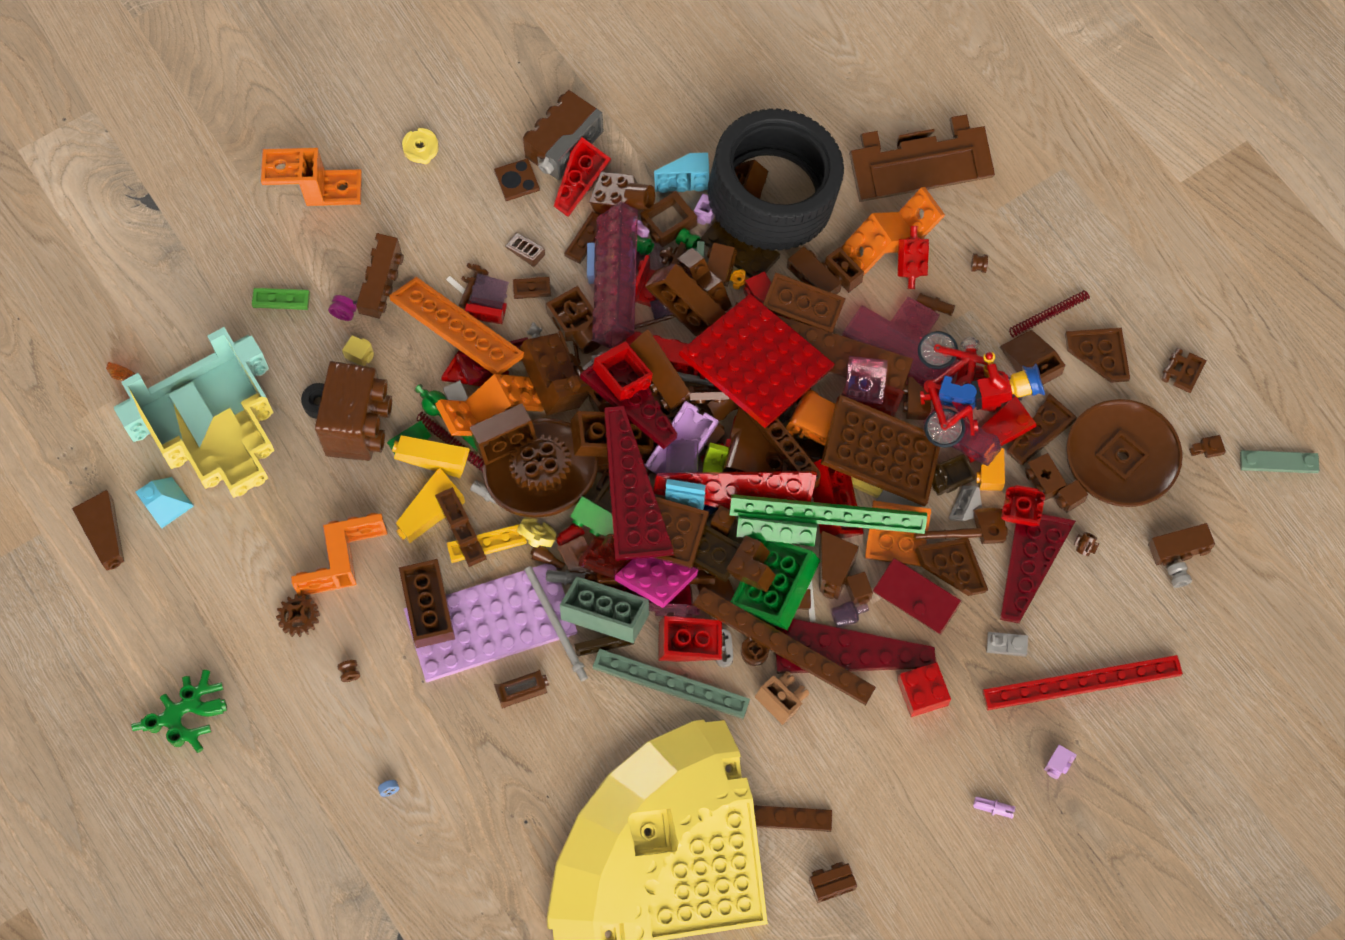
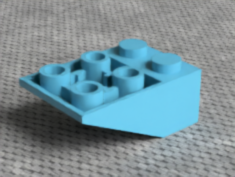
[654,153,709,193]

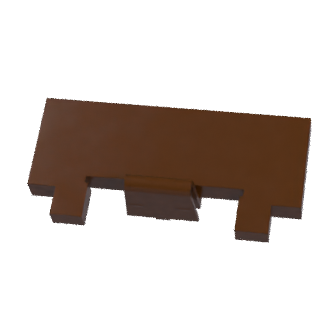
[849,114,995,202]

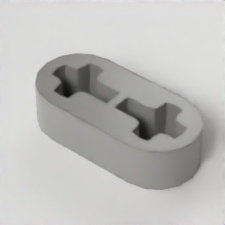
[716,629,733,668]

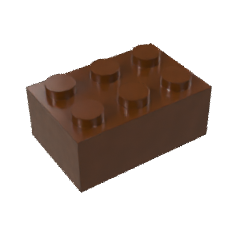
[470,404,536,465]

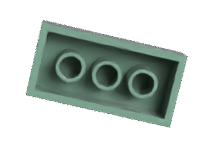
[560,576,650,643]

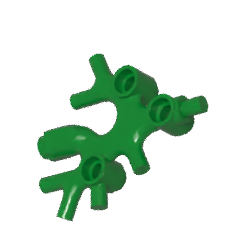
[131,670,228,753]

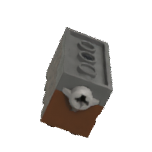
[523,90,604,180]

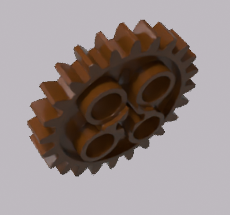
[509,434,572,491]

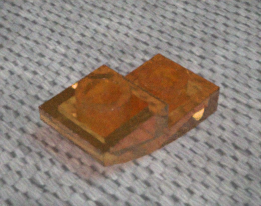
[106,362,135,381]

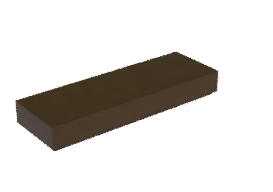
[574,636,635,657]

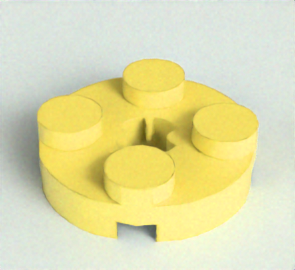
[402,128,439,164]
[517,517,556,547]

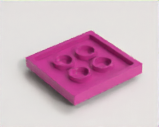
[615,557,698,608]

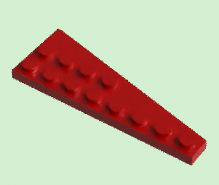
[653,471,817,510]

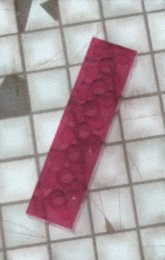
[592,201,638,349]

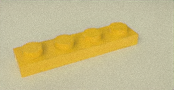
[447,524,527,563]

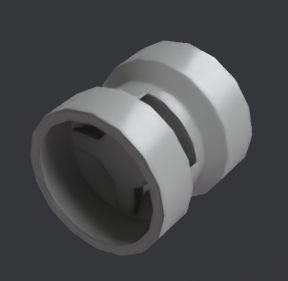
[1167,562,1192,588]

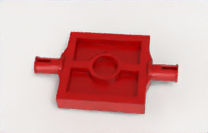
[897,226,929,289]

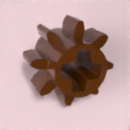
[1074,532,1099,556]

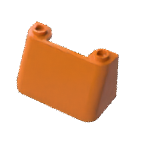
[786,390,836,446]

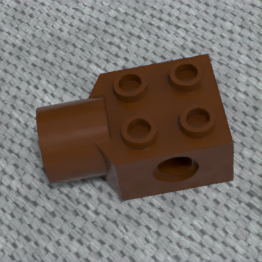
[589,172,656,218]
[546,286,604,354]

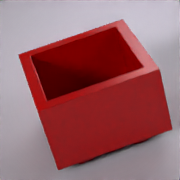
[897,662,951,717]

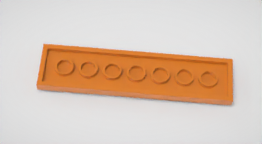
[390,277,524,374]

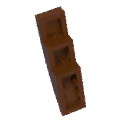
[435,487,487,567]

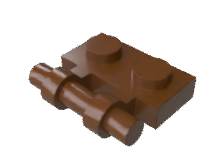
[1161,348,1207,393]

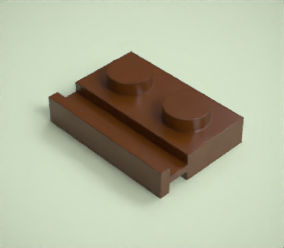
[557,535,599,576]

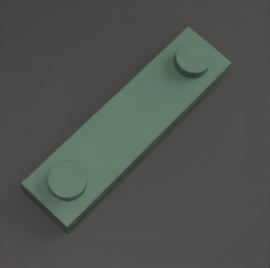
[1240,450,1320,473]

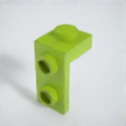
[702,443,729,472]

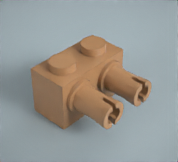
[755,671,809,725]

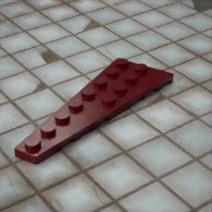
[604,406,674,561]
[774,619,936,674]

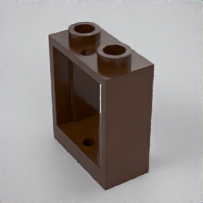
[640,191,698,248]

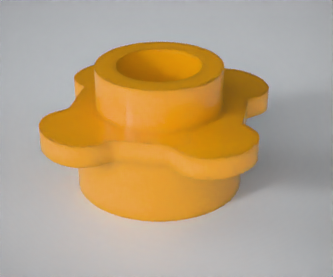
[730,269,749,289]

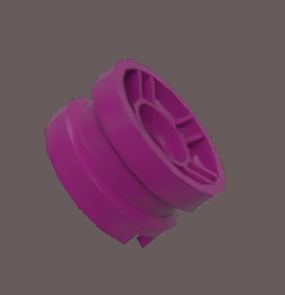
[328,295,357,321]

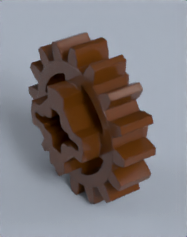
[276,594,320,637]

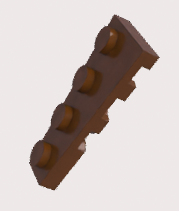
[1008,394,1077,466]

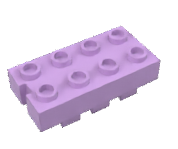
[645,400,719,474]

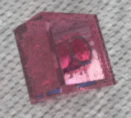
[844,356,887,404]

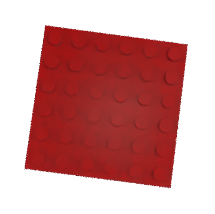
[679,294,835,428]

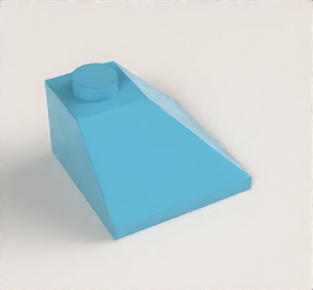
[135,477,194,528]

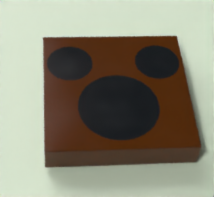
[494,158,540,201]

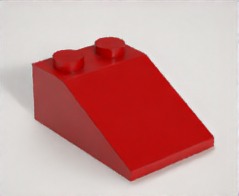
[658,616,722,662]

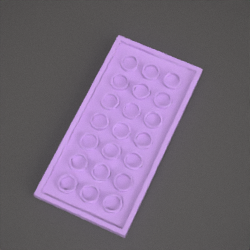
[404,564,578,683]

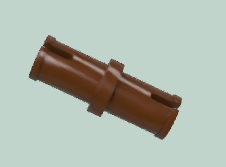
[916,293,955,316]

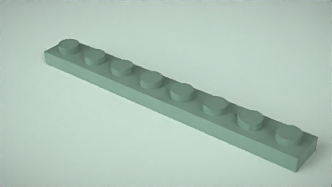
[593,649,750,719]

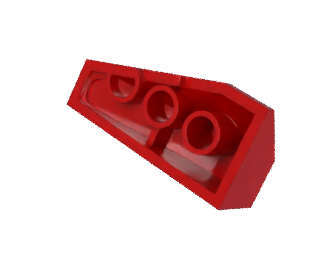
[554,137,611,217]

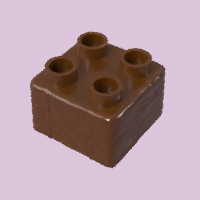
[315,361,393,461]

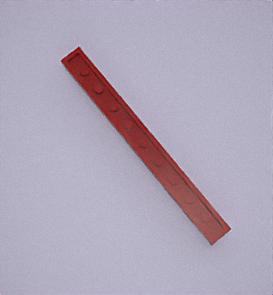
[982,655,1183,711]

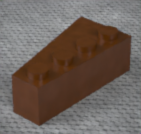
[356,233,404,319]

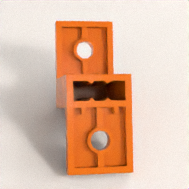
[261,148,362,206]
[841,187,945,275]
[435,374,544,436]
[291,513,388,597]

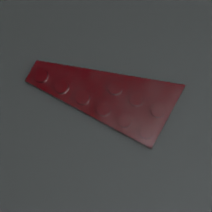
[580,342,678,449]
[1000,514,1076,624]

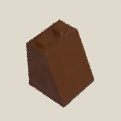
[819,531,859,600]

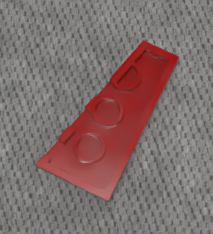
[960,396,1036,463]

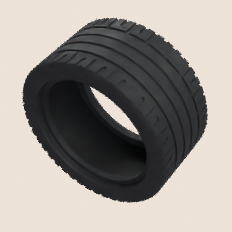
[708,108,844,251]

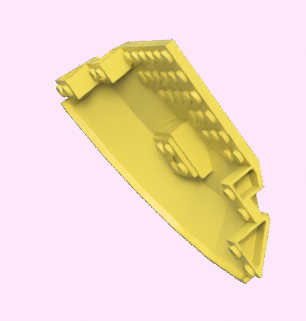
[546,720,768,940]

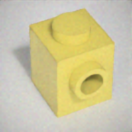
[342,335,374,366]

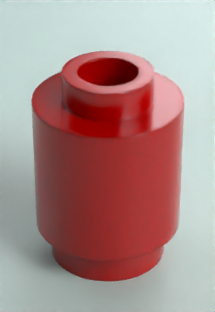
[555,523,585,546]

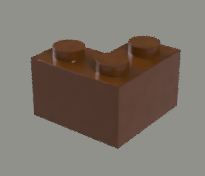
[727,536,776,592]

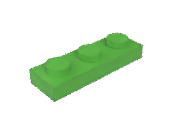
[252,288,310,310]

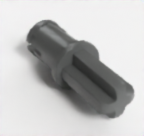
[546,570,585,585]

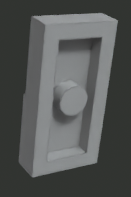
[986,632,1028,657]

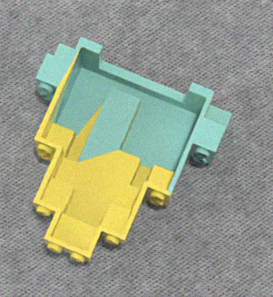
[114,327,274,498]

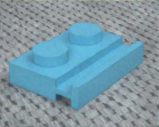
[665,479,706,510]

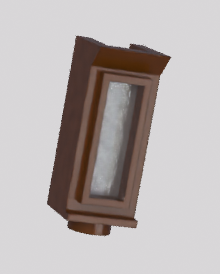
[494,669,549,709]

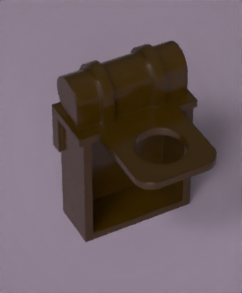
[932,453,975,496]

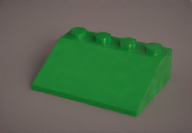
[731,540,821,630]

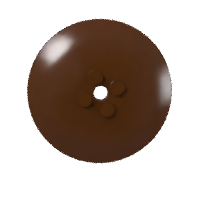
[1066,399,1183,507]
[483,418,598,518]

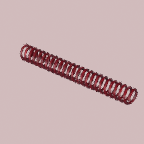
[1009,290,1090,338]
[417,411,484,473]

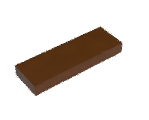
[564,211,608,264]

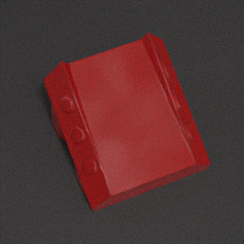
[1001,485,1045,526]

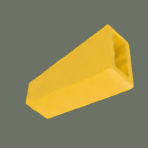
[392,435,470,479]
[396,468,465,543]

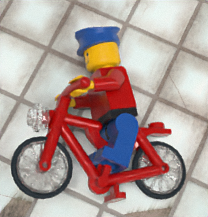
[918,331,1045,448]

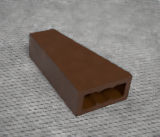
[72,490,124,571]

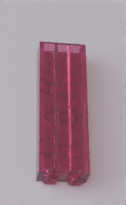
[842,305,958,395]

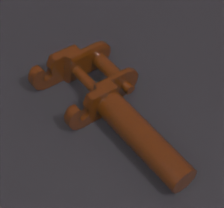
[459,263,489,308]

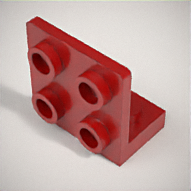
[632,255,659,309]

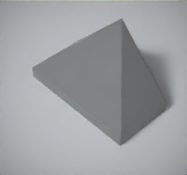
[949,486,982,521]

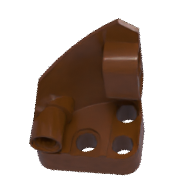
[722,407,783,472]

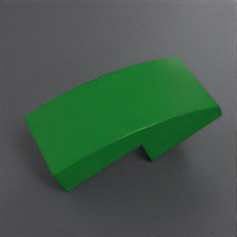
[387,421,431,454]

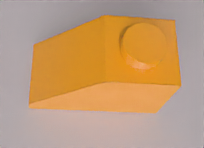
[976,448,1005,491]

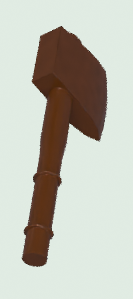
[914,508,1008,544]

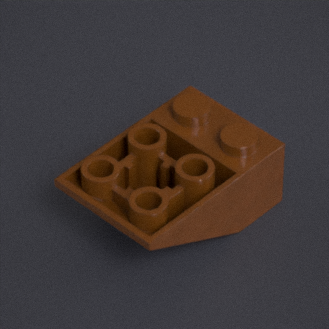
[1000,330,1066,385]

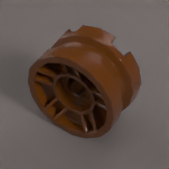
[741,638,769,666]

